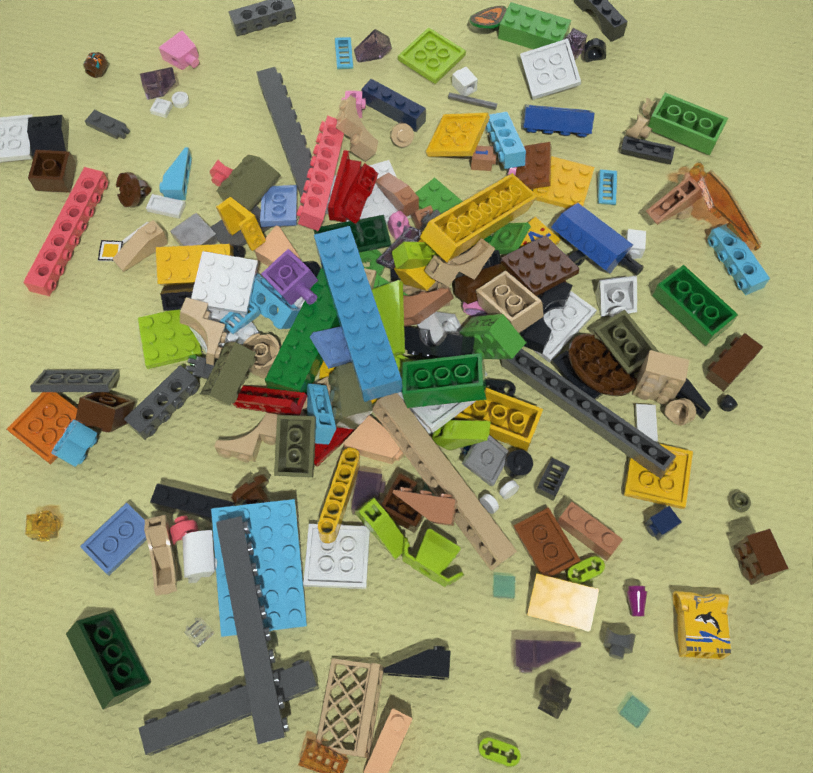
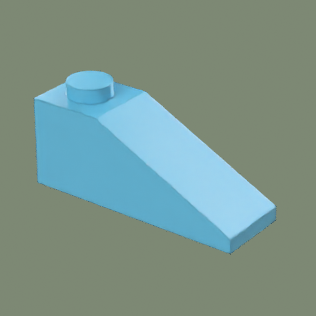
[159,147,192,200]
[307,384,336,444]

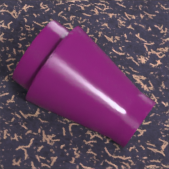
[626,586,648,616]

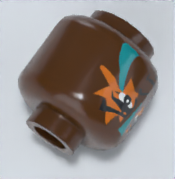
[83,52,108,78]

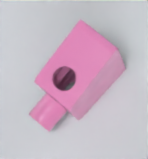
[159,31,199,70]

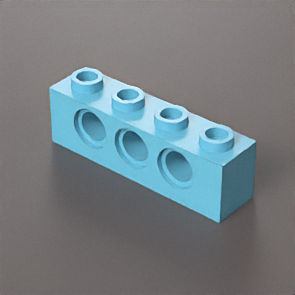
[486,112,526,169]
[707,222,770,296]
[250,272,300,329]

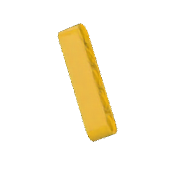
[317,447,360,543]

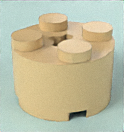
[243,333,280,378]

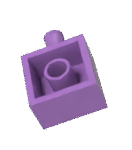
[261,249,318,305]

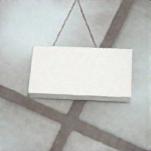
[146,194,186,219]
[635,404,658,442]

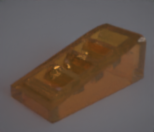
[298,738,349,773]

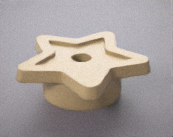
[642,98,657,120]

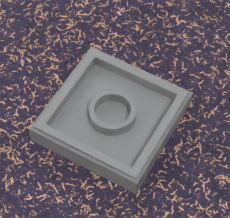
[462,435,511,486]

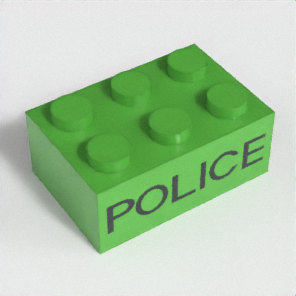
[459,314,526,360]

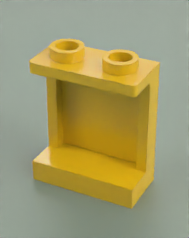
[216,197,266,251]

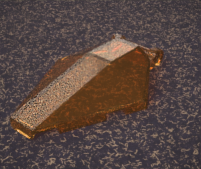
[689,162,762,251]

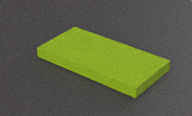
[372,280,405,356]

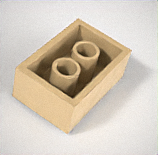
[476,271,544,333]
[633,350,690,405]

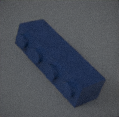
[361,79,426,132]

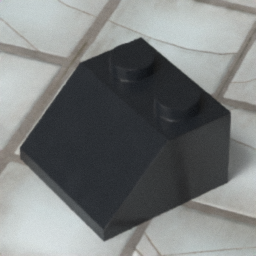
[27,115,69,157]

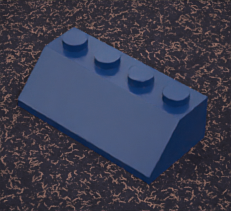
[523,104,595,137]
[551,203,633,274]

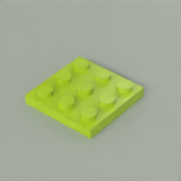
[398,27,466,84]
[138,310,203,369]

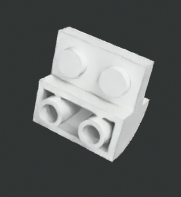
[182,530,217,583]

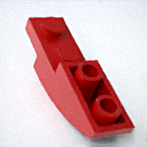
[341,163,379,224]

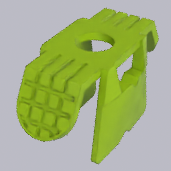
[402,529,464,587]

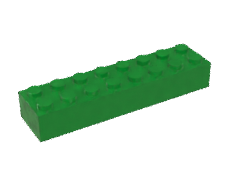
[265,268,340,400]

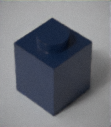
[645,506,682,540]

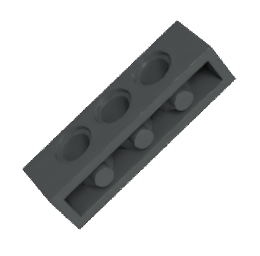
[228,0,296,36]
[124,365,200,440]

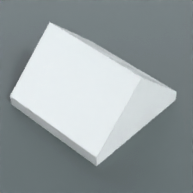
[595,276,637,317]

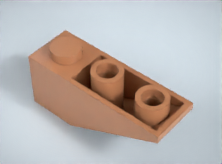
[403,288,454,326]
[393,487,457,526]

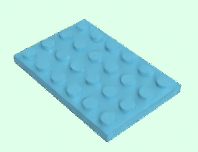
[211,499,307,637]

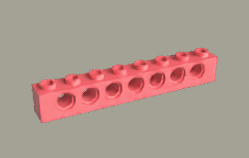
[297,115,344,231]
[23,167,108,297]

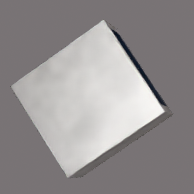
[170,213,219,246]

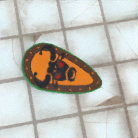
[469,6,507,30]

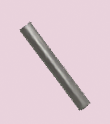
[448,92,497,110]

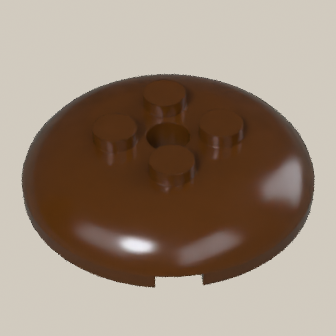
[568,334,637,397]

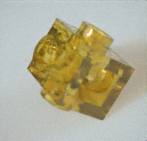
[25,510,61,542]

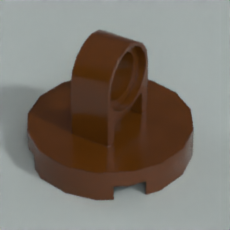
[116,172,151,207]
[231,474,270,504]

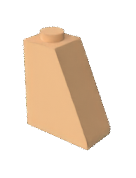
[255,225,301,267]
[343,415,405,464]

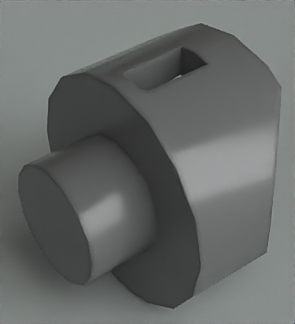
[603,627,636,660]

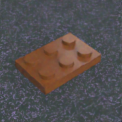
[515,142,552,189]
[513,507,581,577]

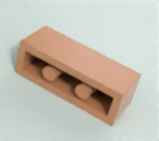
[558,502,623,561]

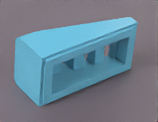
[335,37,353,69]
[597,170,617,205]
[219,300,261,334]

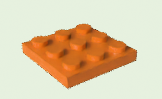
[6,392,86,465]

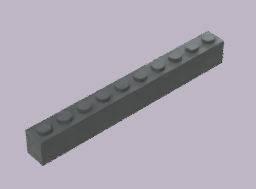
[256,67,312,197]
[502,348,676,479]
[216,516,290,744]

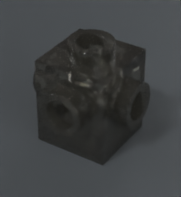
[538,677,572,719]

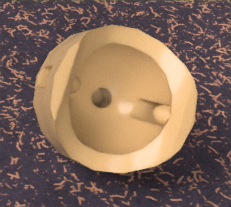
[626,114,652,139]
[390,123,414,147]
[665,398,696,426]

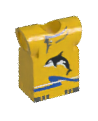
[673,591,731,660]

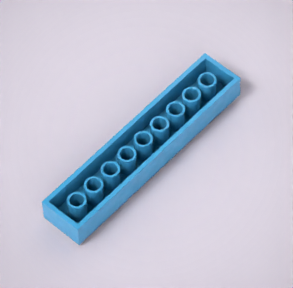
[314,226,402,402]

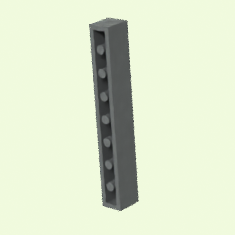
[139,659,319,756]

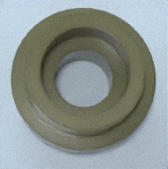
[730,492,751,512]

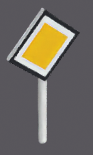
[98,222,149,262]

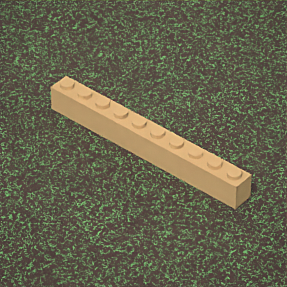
[372,393,517,571]

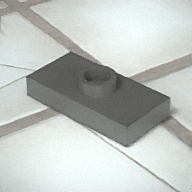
[419,209,441,233]

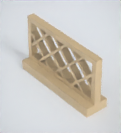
[315,658,384,759]

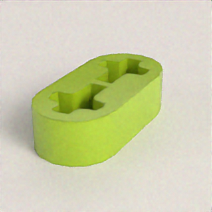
[566,556,605,584]
[478,737,521,767]

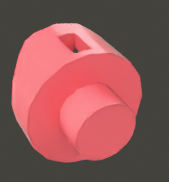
[210,160,234,186]
[169,516,199,545]

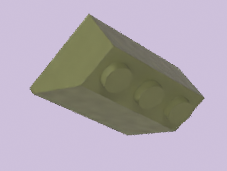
[216,155,281,211]
[593,310,659,374]
[200,342,256,406]
[328,362,372,429]
[274,415,316,478]

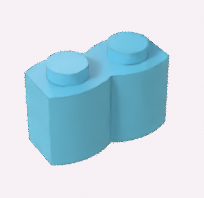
[51,419,97,467]

